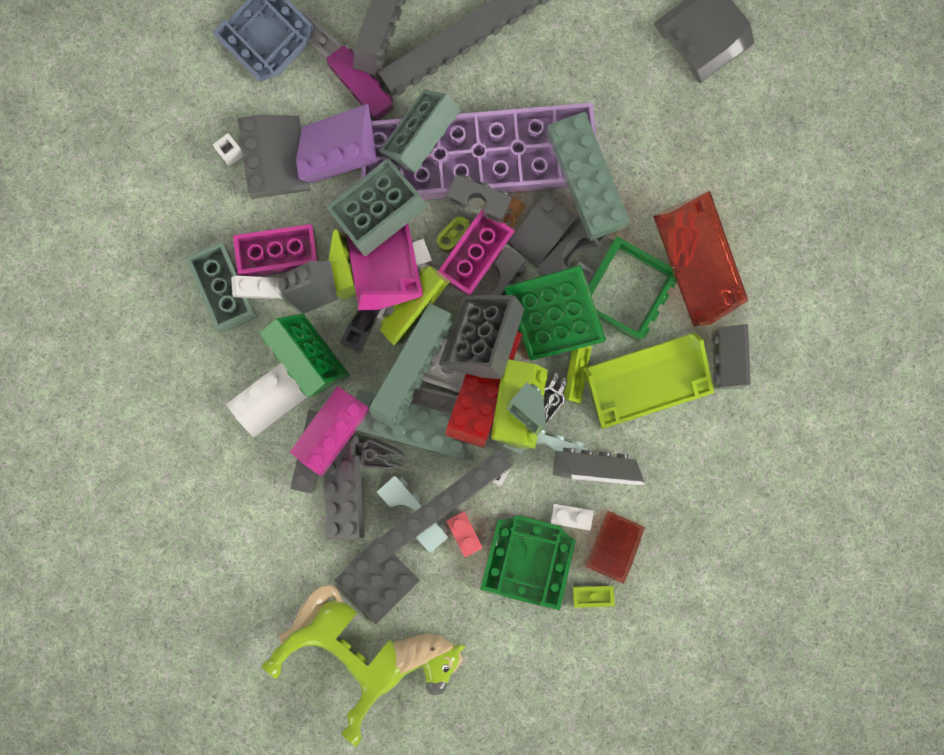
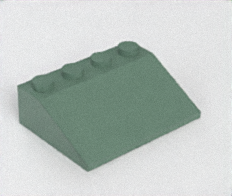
[326,158,427,256]

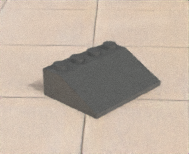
[238,115,310,199]
[439,295,525,379]

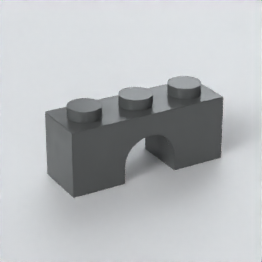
[446,174,512,224]

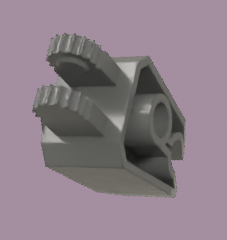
[544,371,567,423]
[356,438,406,469]

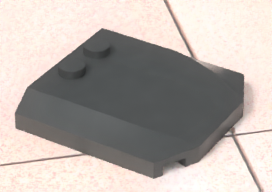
[654,0,754,83]

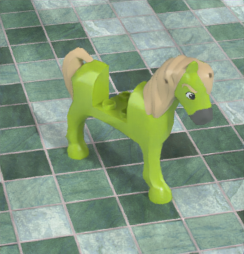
[261,585,466,747]

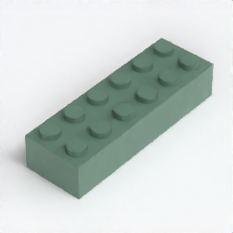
[546,112,630,241]
[370,303,452,429]
[356,389,469,460]

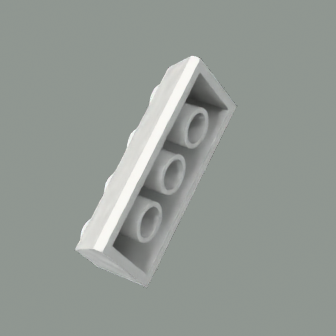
[226,363,307,438]

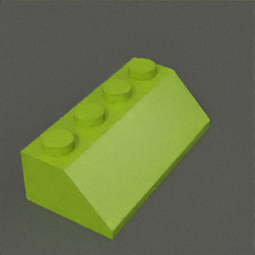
[380,266,450,346]
[491,359,548,449]

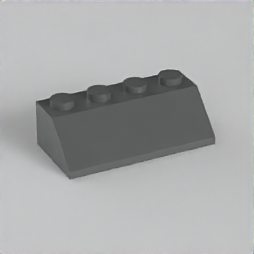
[552,447,644,486]

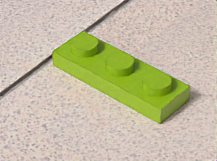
[563,346,592,404]

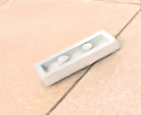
[231,276,286,299]

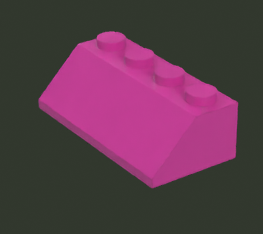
[438,209,515,295]
[290,386,370,476]

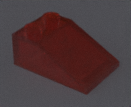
[584,511,645,584]

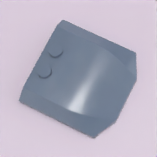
[212,0,314,82]

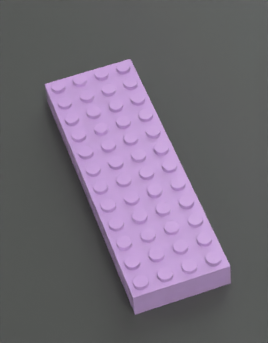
[362,103,596,200]

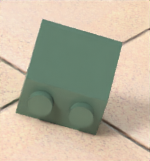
[506,382,546,436]

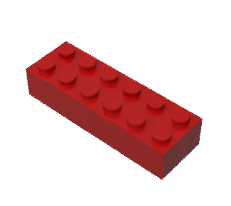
[445,332,522,448]

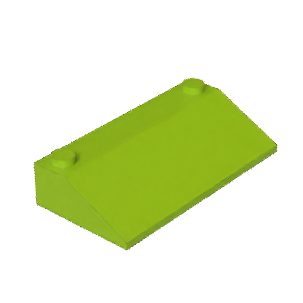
[583,332,714,429]

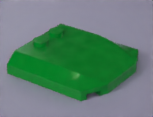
[480,515,576,611]

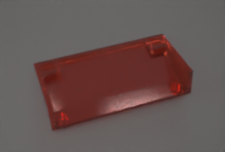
[653,191,749,326]

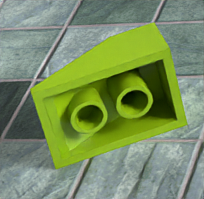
[328,229,356,299]

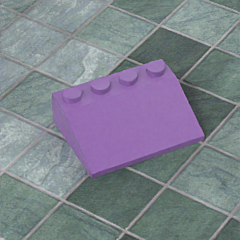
[296,104,377,183]

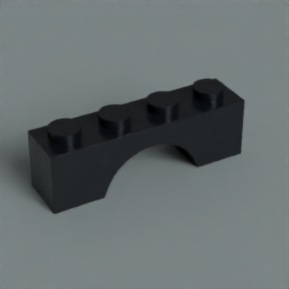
[340,309,381,354]

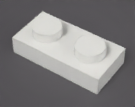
[550,504,594,531]

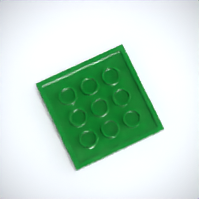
[504,264,606,361]

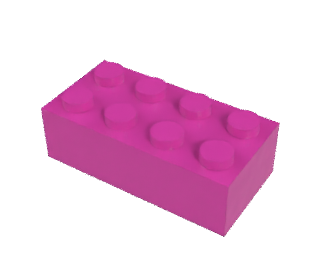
[233,224,319,277]

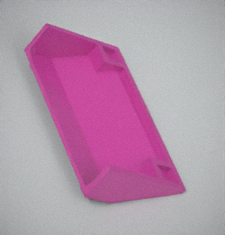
[346,223,423,310]

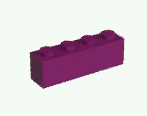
[326,45,393,121]

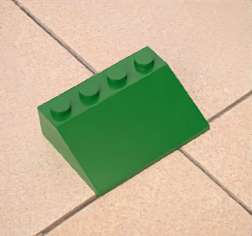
[260,313,351,398]

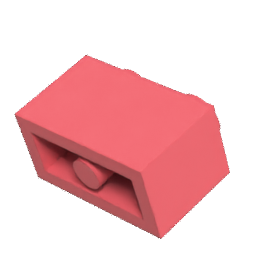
[447,511,483,557]

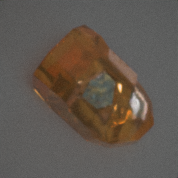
[503,196,526,228]

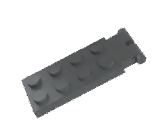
[324,436,365,540]

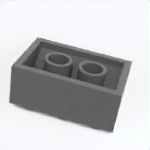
[279,261,337,313]
[712,324,751,389]

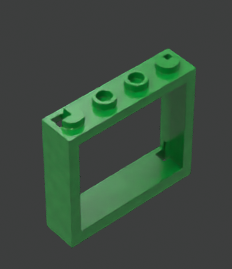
[588,236,679,341]

